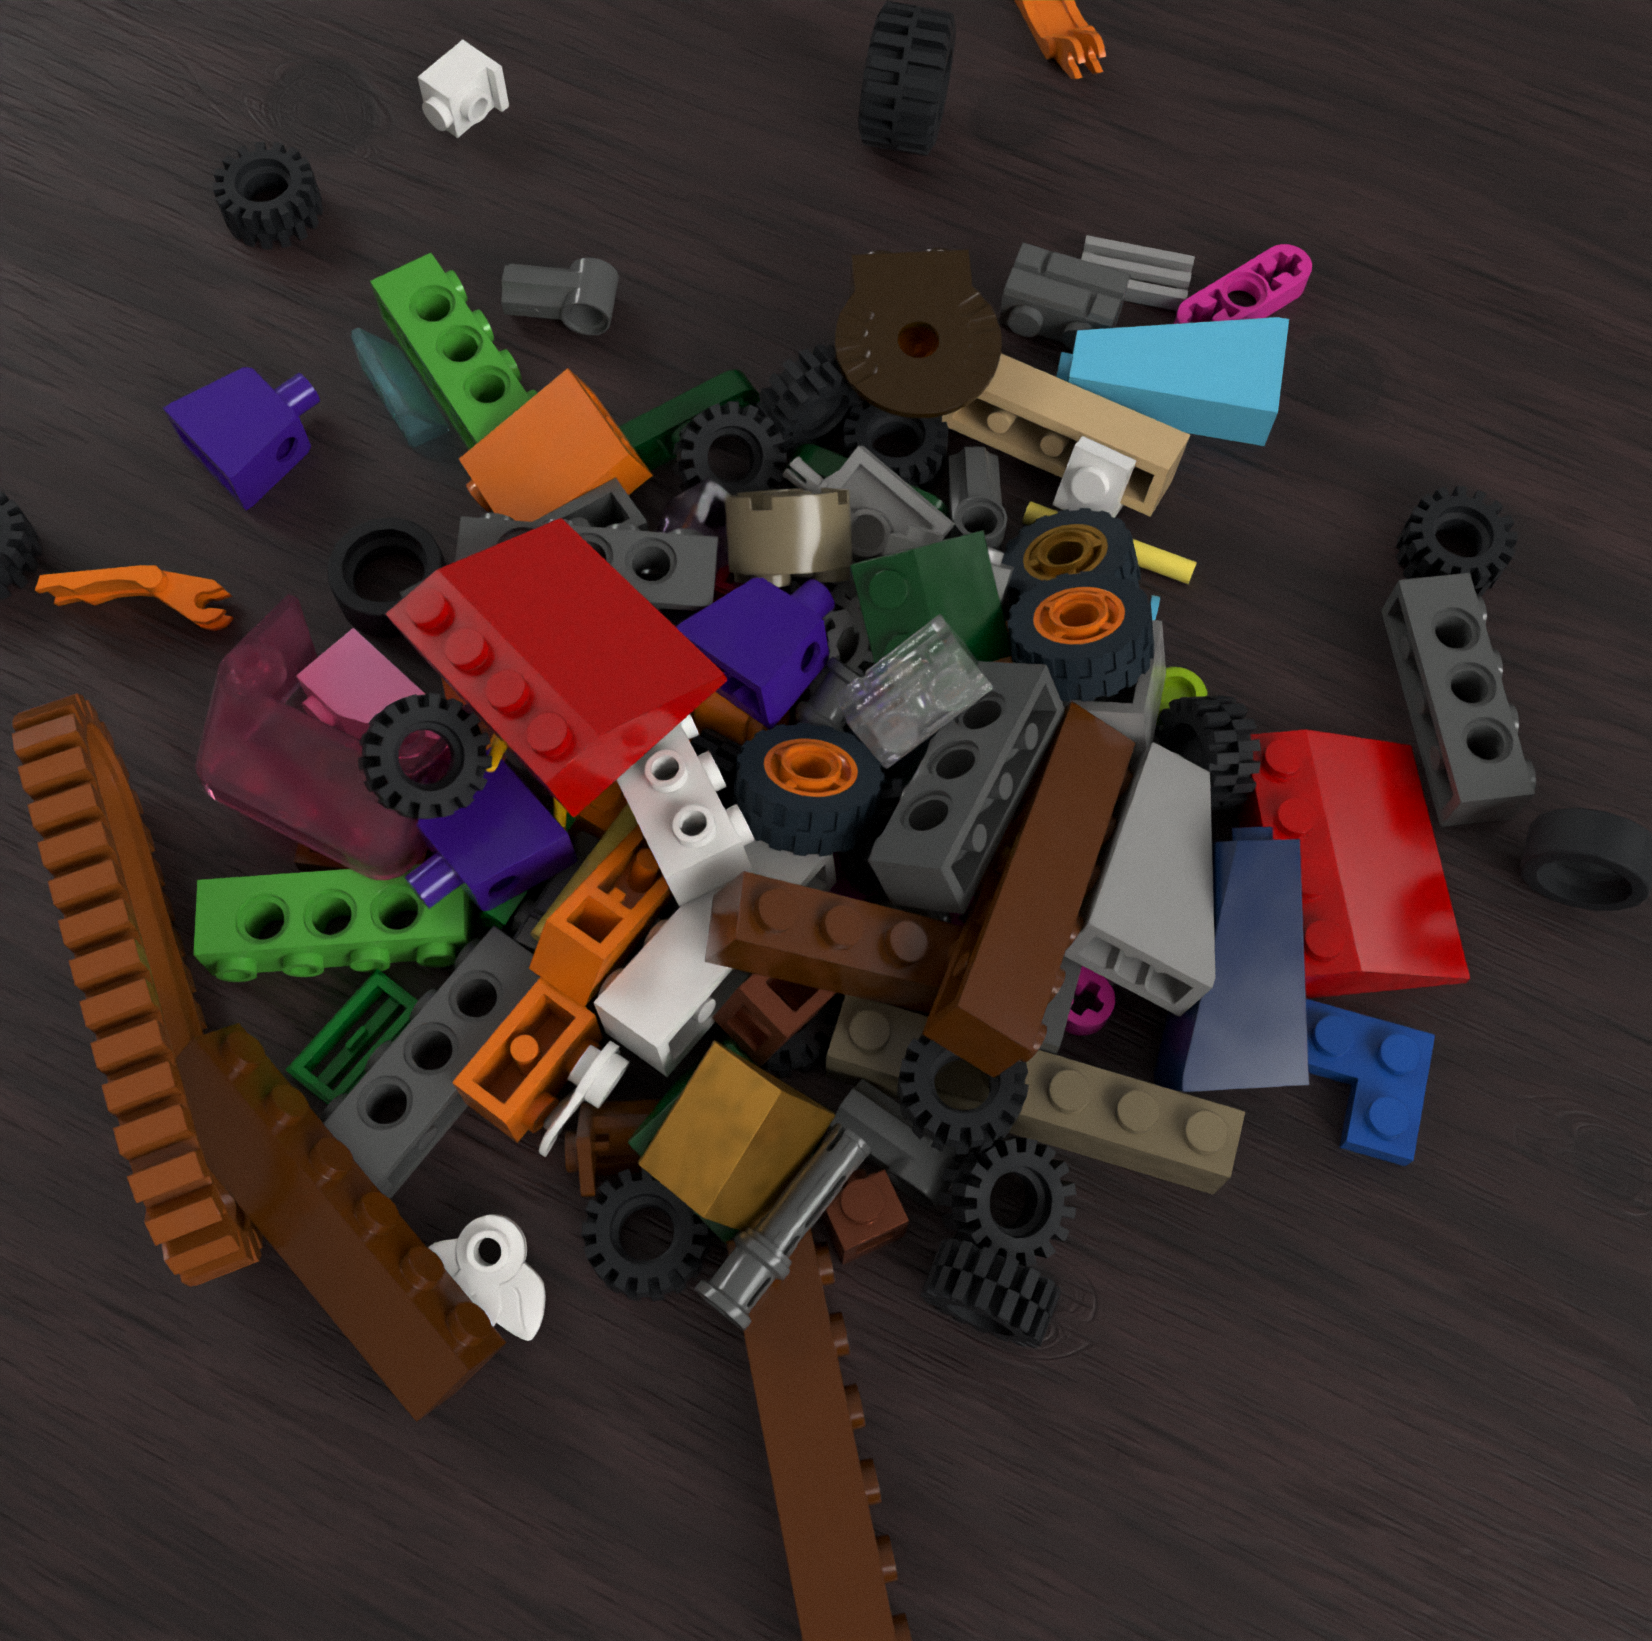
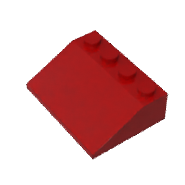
[386,518,728,818]
[1236,729,1470,999]

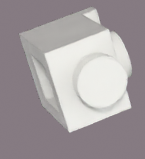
[417,40,509,138]

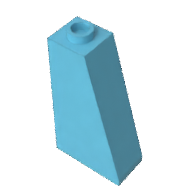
[1056,317,1289,446]

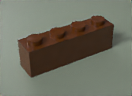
[705,871,963,1014]

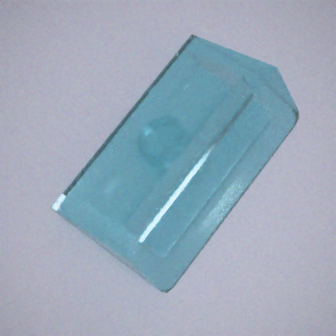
[350,327,449,448]

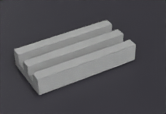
[1081,235,1195,311]

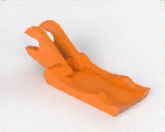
[1014,0,1106,79]
[35,565,234,631]

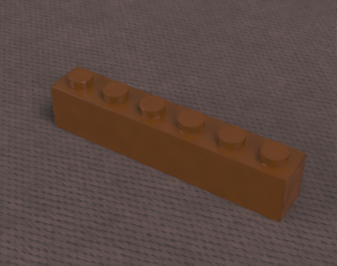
[922,701,1136,1078]
[176,1023,506,1422]
[726,1228,912,1641]

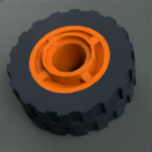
[1007,571,1154,702]
[732,723,885,857]

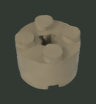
[724,488,853,587]

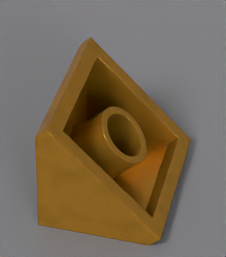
[638,1040,835,1231]

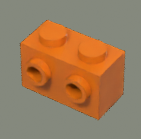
[452,977,603,1143]

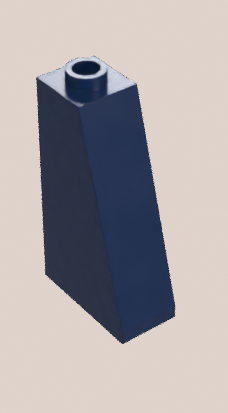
[1154,827,1309,1092]

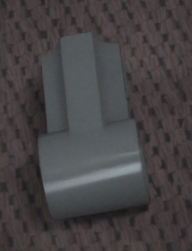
[501,258,619,336]
[947,447,1007,551]
[829,1079,973,1210]

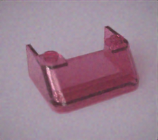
[195,594,509,880]

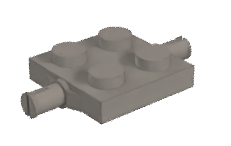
[783,446,955,599]

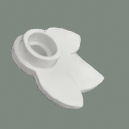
[539,1041,630,1157]
[428,1214,546,1341]

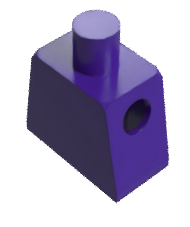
[163,367,320,511]
[676,578,835,729]
[404,747,578,911]

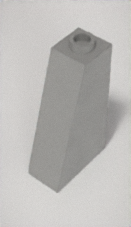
[1064,742,1215,1017]

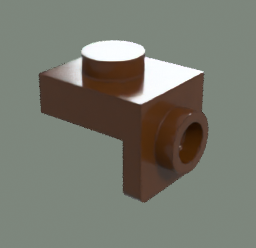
[565,1099,661,1197]

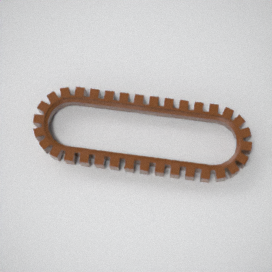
[12,693,263,1287]

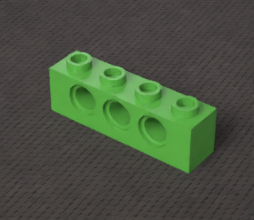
[370,253,537,450]
[194,864,474,982]

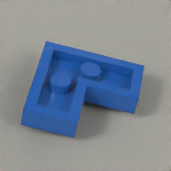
[1306,999,1435,1166]

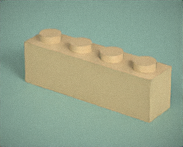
[942,353,1190,517]

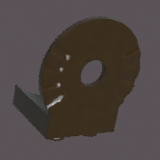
[835,248,1002,418]

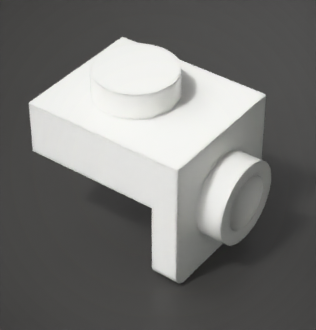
[1052,436,1137,518]

